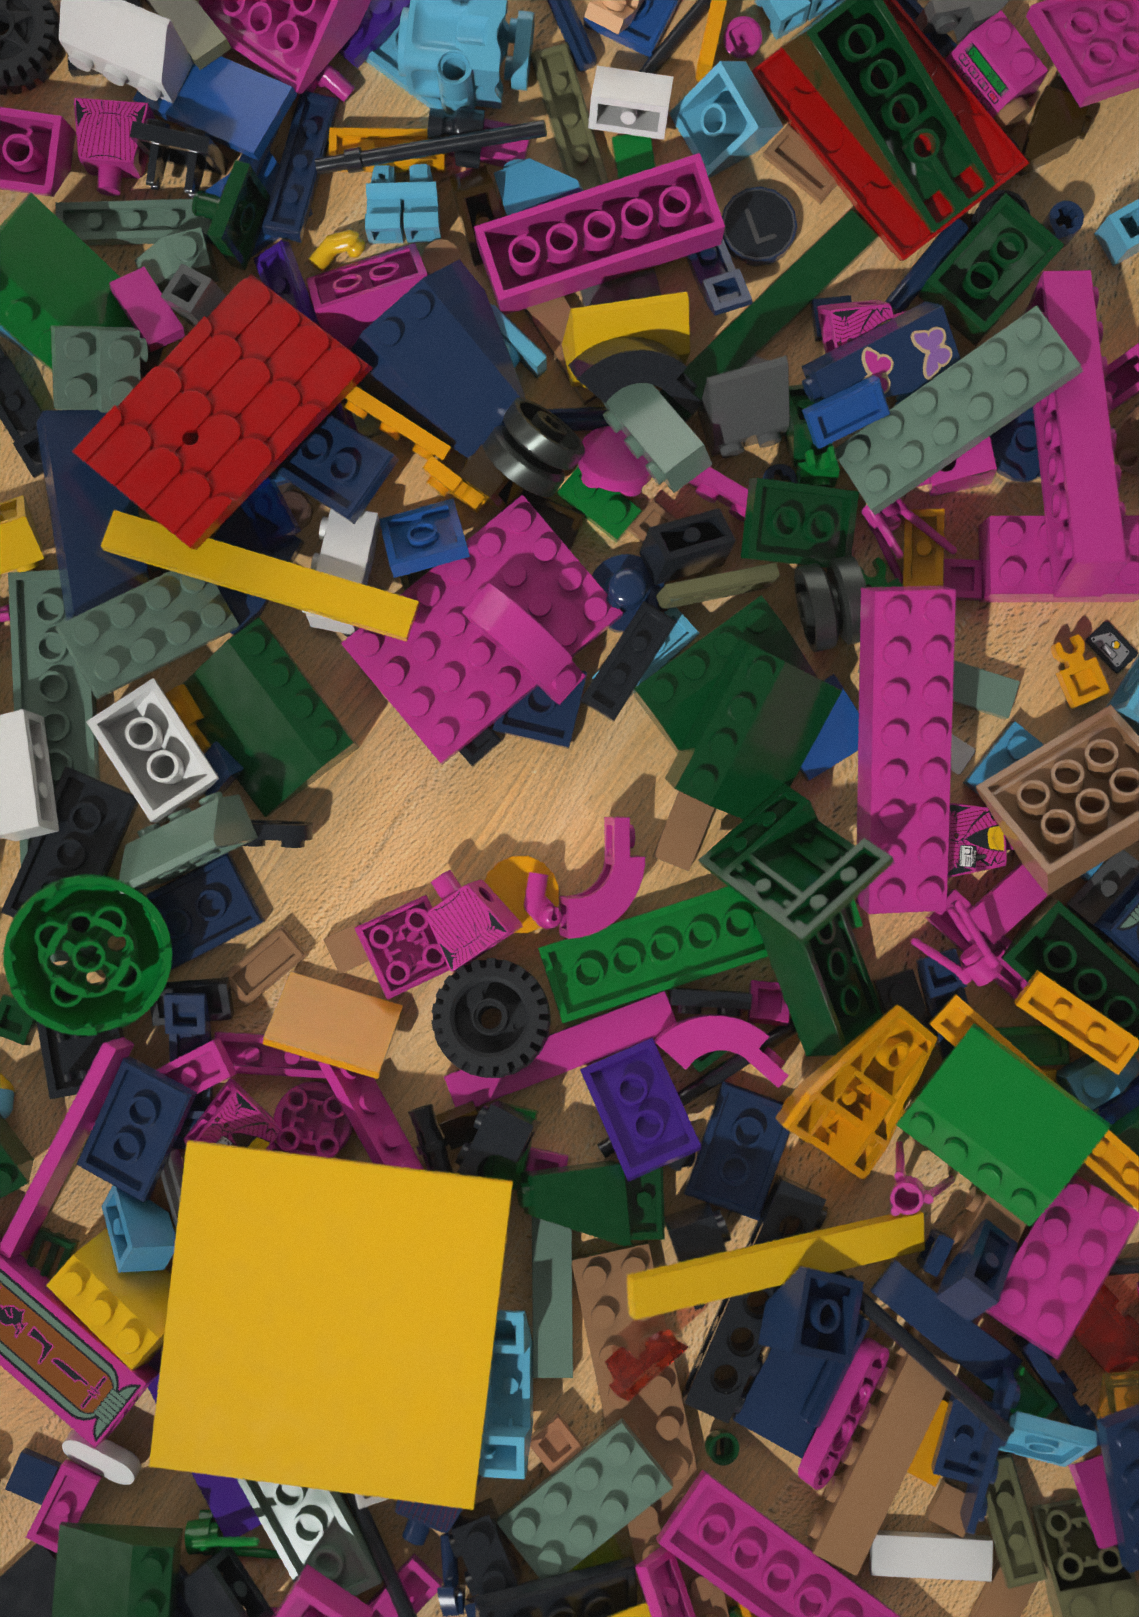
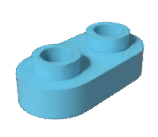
[504,10,535,91]

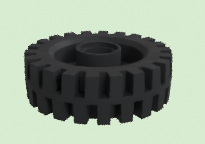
[0,0,63,95]
[431,958,551,1078]

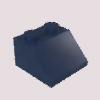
[758,1266,864,1365]

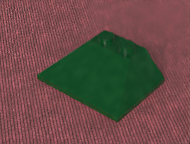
[698,784,894,944]

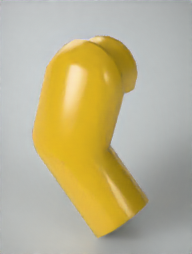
[308,229,366,273]

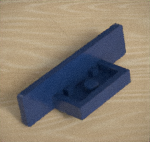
[931,1366,1020,1535]

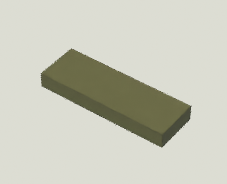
[146,0,231,70]
[656,562,780,610]
[985,1452,1048,1589]

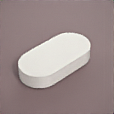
[62,1430,141,1485]

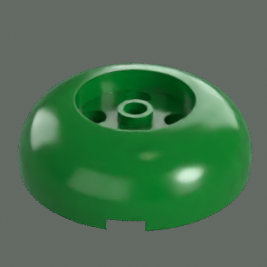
[3,875,172,1036]

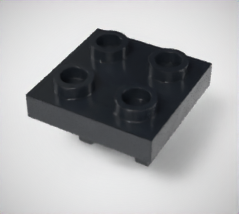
[129,118,228,198]
[37,1021,124,1100]

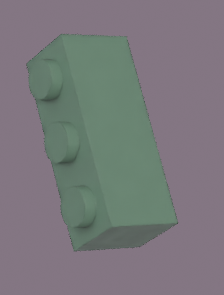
[603,383,713,493]

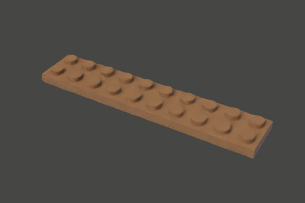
[571,1241,729,1617]

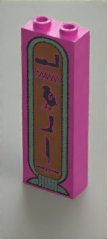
[0,1237,159,1448]

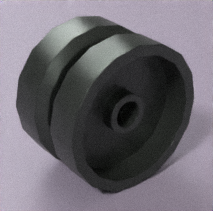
[483,398,585,498]
[794,555,866,652]

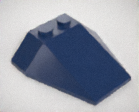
[351,259,526,458]

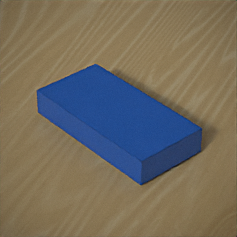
[802,375,890,449]

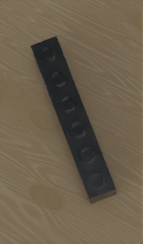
[682,1174,828,1424]

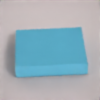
[999,1412,1097,1467]

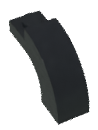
[568,336,703,415]

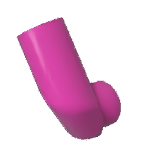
[305,64,355,102]
[524,872,562,929]

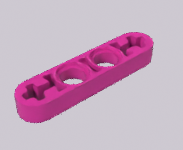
[798,1337,889,1490]

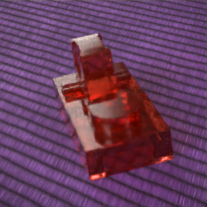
[605,1328,689,1401]

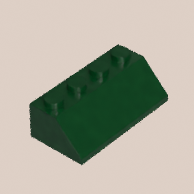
[1001,896,1139,1062]
[752,908,884,1057]

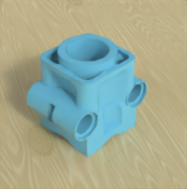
[398,0,509,114]

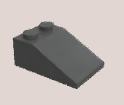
[698,356,790,458]

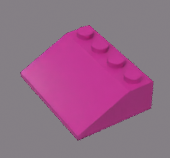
[198,0,371,94]

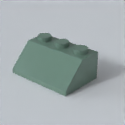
[119,792,258,894]

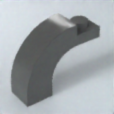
[915,0,1010,42]
[160,263,227,327]

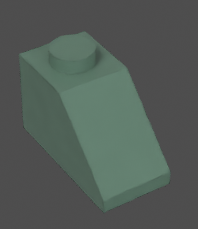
[135,227,220,293]

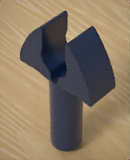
[437,1532,466,1617]

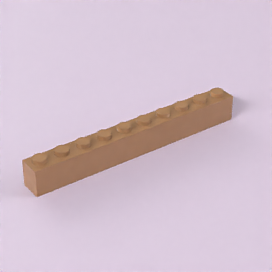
[806,1187,1026,1576]

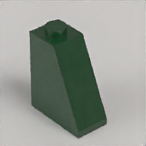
[517,1160,631,1246]

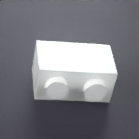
[588,66,673,140]

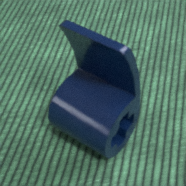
[1041,200,1084,248]

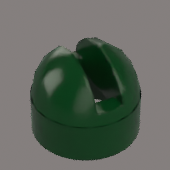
[705,1429,740,1466]

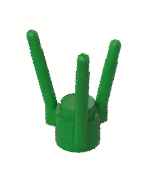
[184,1509,281,1559]

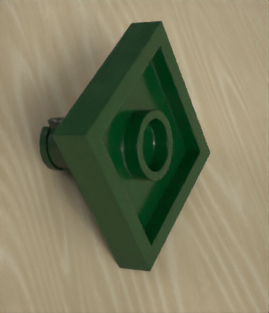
[192,160,271,270]

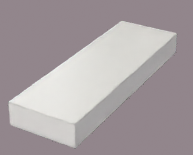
[869,1530,993,1582]

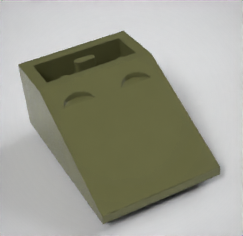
[1031,1498,1139,1617]

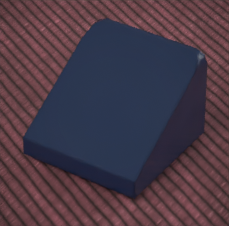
[204,741,244,796]

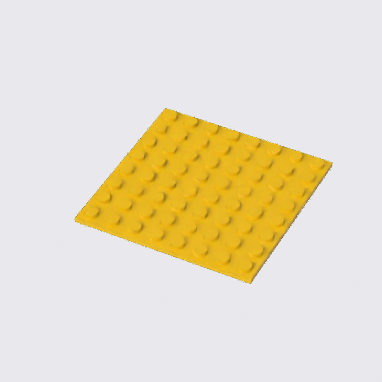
[149,1140,513,1510]

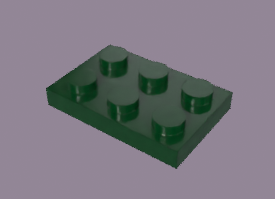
[741,478,859,568]

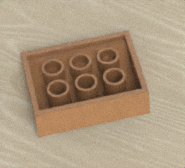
[976,705,1139,895]

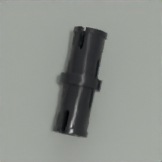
[408,1104,454,1174]

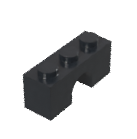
[455,1100,541,1177]

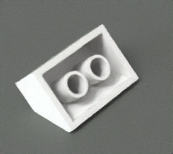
[59,0,193,103]
[86,678,219,824]

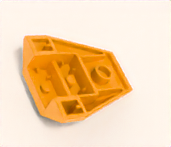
[775,1005,938,1180]

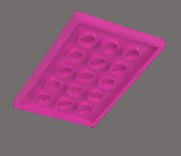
[341,495,623,765]

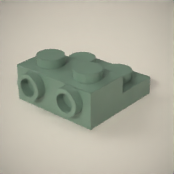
[51,326,148,412]

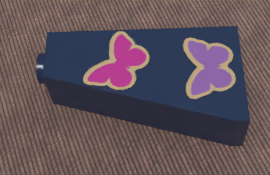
[801,301,961,403]

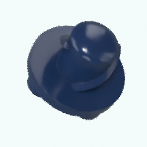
[592,554,664,633]

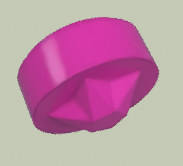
[723,16,762,59]

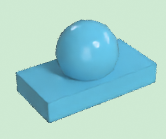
[491,304,547,379]

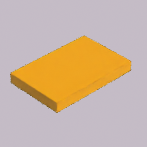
[263,972,403,1079]

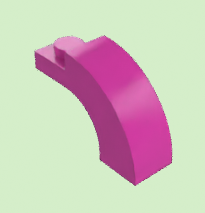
[462,583,585,705]
[559,816,645,939]
[654,1014,789,1088]

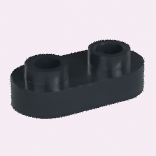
[243,819,313,848]

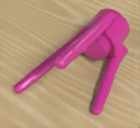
[861,498,957,584]
[911,900,1003,986]
[890,1141,955,1216]

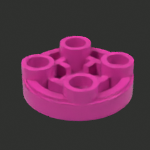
[578,426,652,497]
[274,1081,353,1158]

